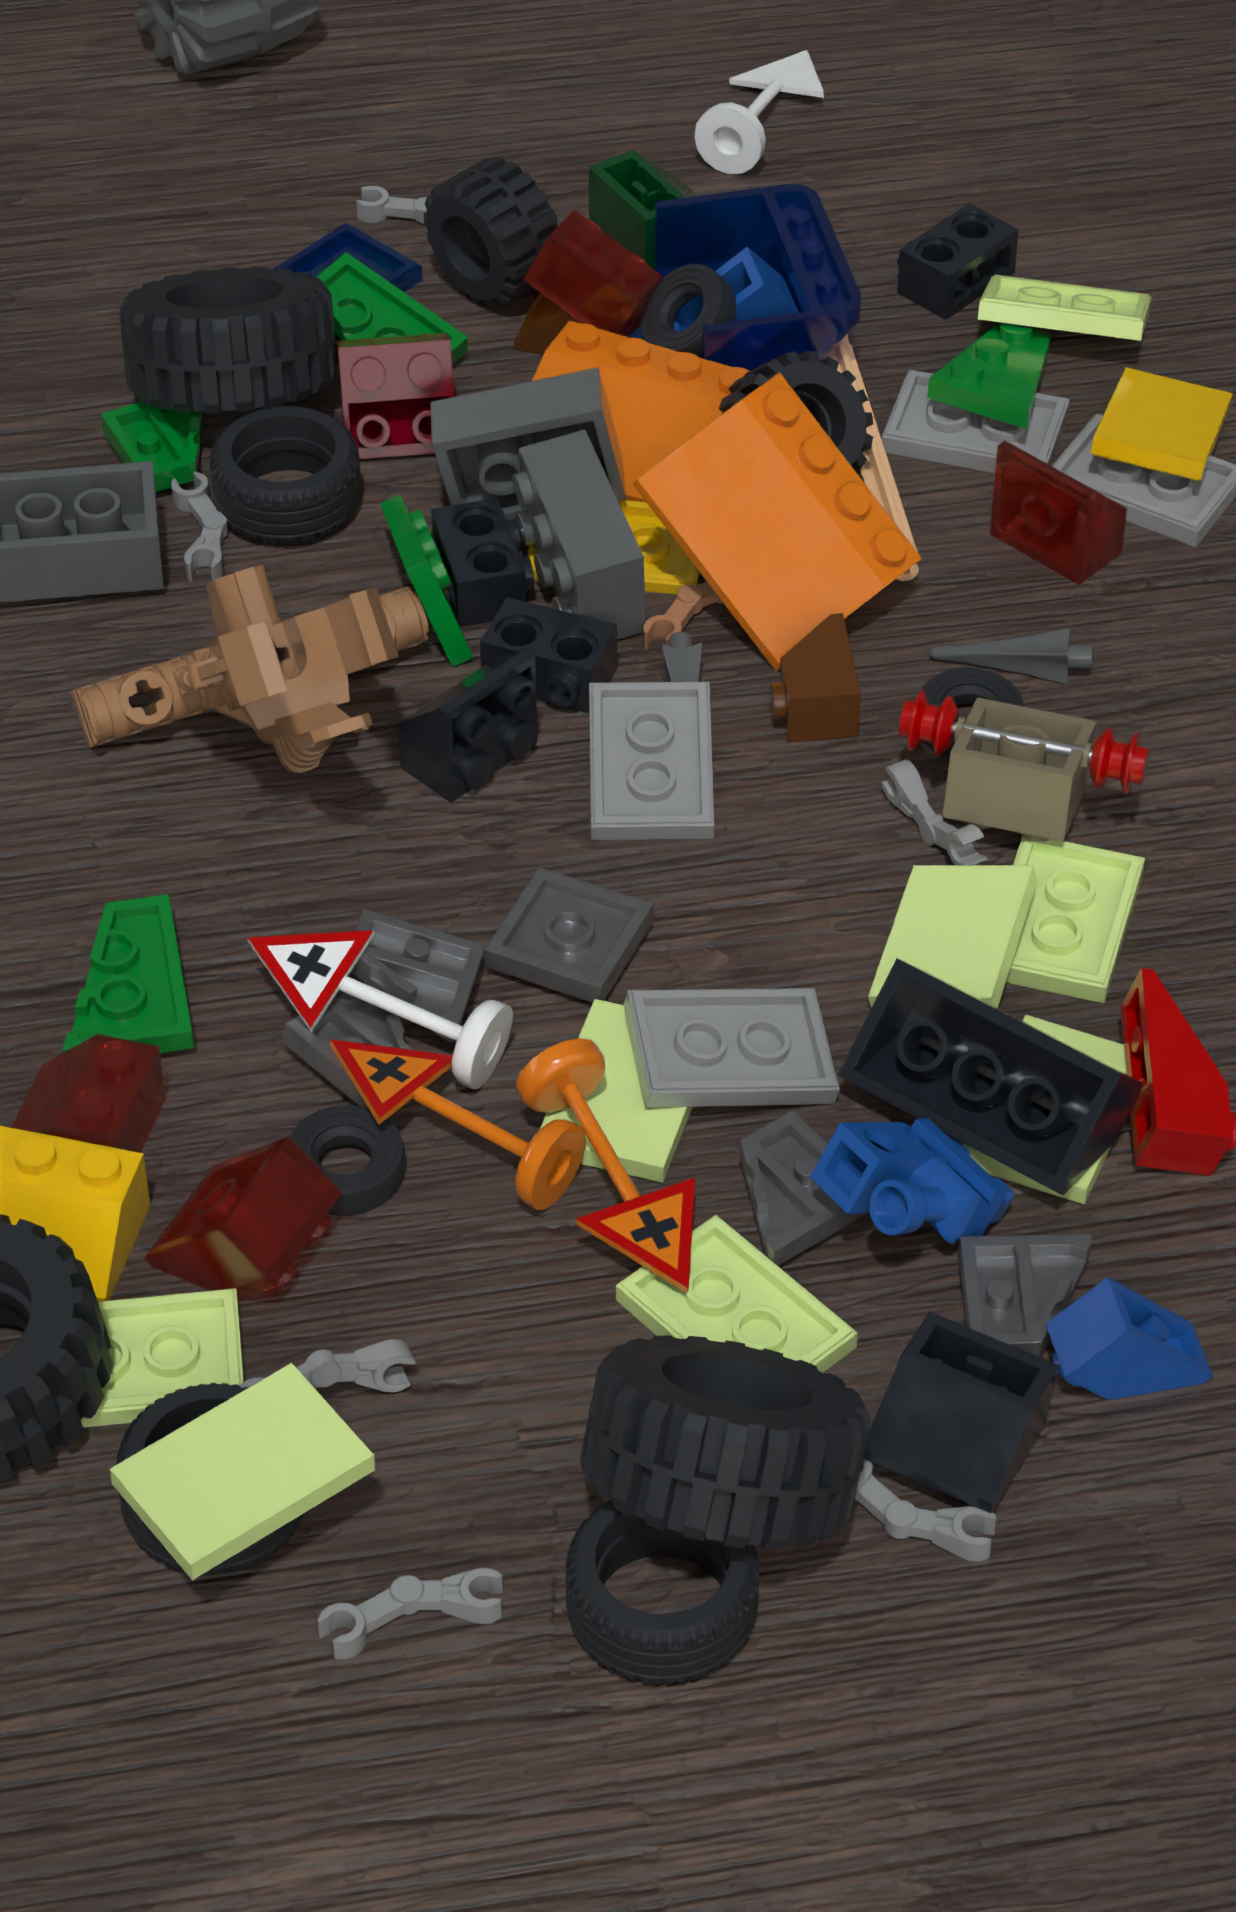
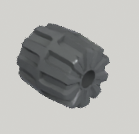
[134,0,319,74]

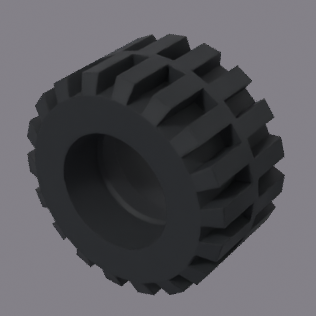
[424,157,563,308]
[719,351,874,471]

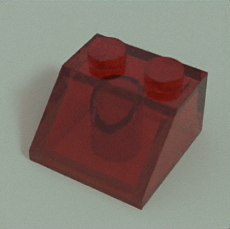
[523,209,662,335]
[990,440,1127,585]
[11,1034,166,1153]
[144,1136,342,1300]

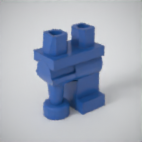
[810,1118,1014,1244]

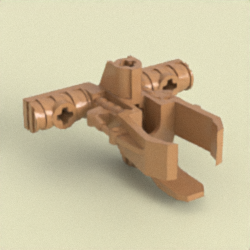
[70,565,429,773]

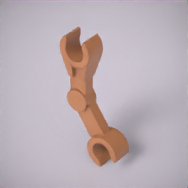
[643,582,724,650]

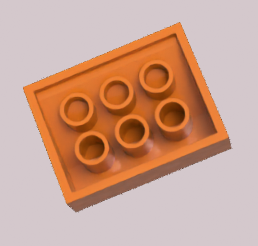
[532,320,749,502]
[632,372,922,671]

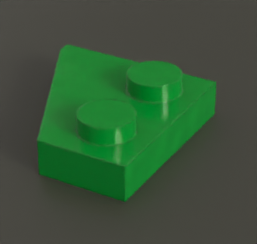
[101,402,204,492]

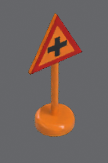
[516,1038,695,1293]
[330,1039,586,1210]

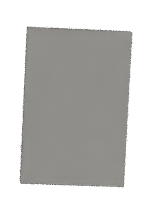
[882,370,1070,482]
[1043,414,1236,547]
[589,682,714,840]
[623,988,840,1107]

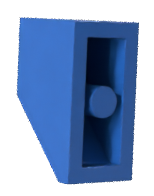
[1046,1277,1213,1400]

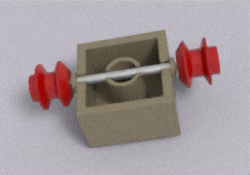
[899,690,1150,842]

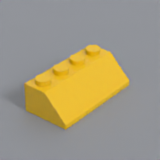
[0,1126,150,1302]

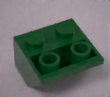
[589,150,735,273]

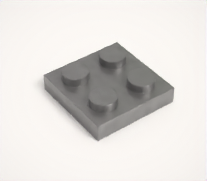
[485,867,653,1003]

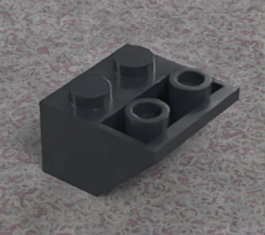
[398,648,537,803]
[863,1311,1059,1514]

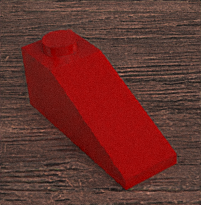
[1120,968,1236,1176]

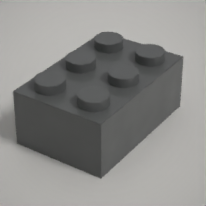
[431,367,626,521]
[512,429,646,640]
[0,461,164,602]

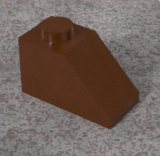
[769,613,861,743]

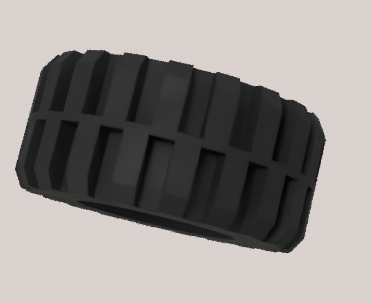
[119,267,337,414]
[0,1214,112,1483]
[580,1335,871,1549]

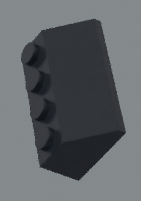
[837,958,1144,1195]

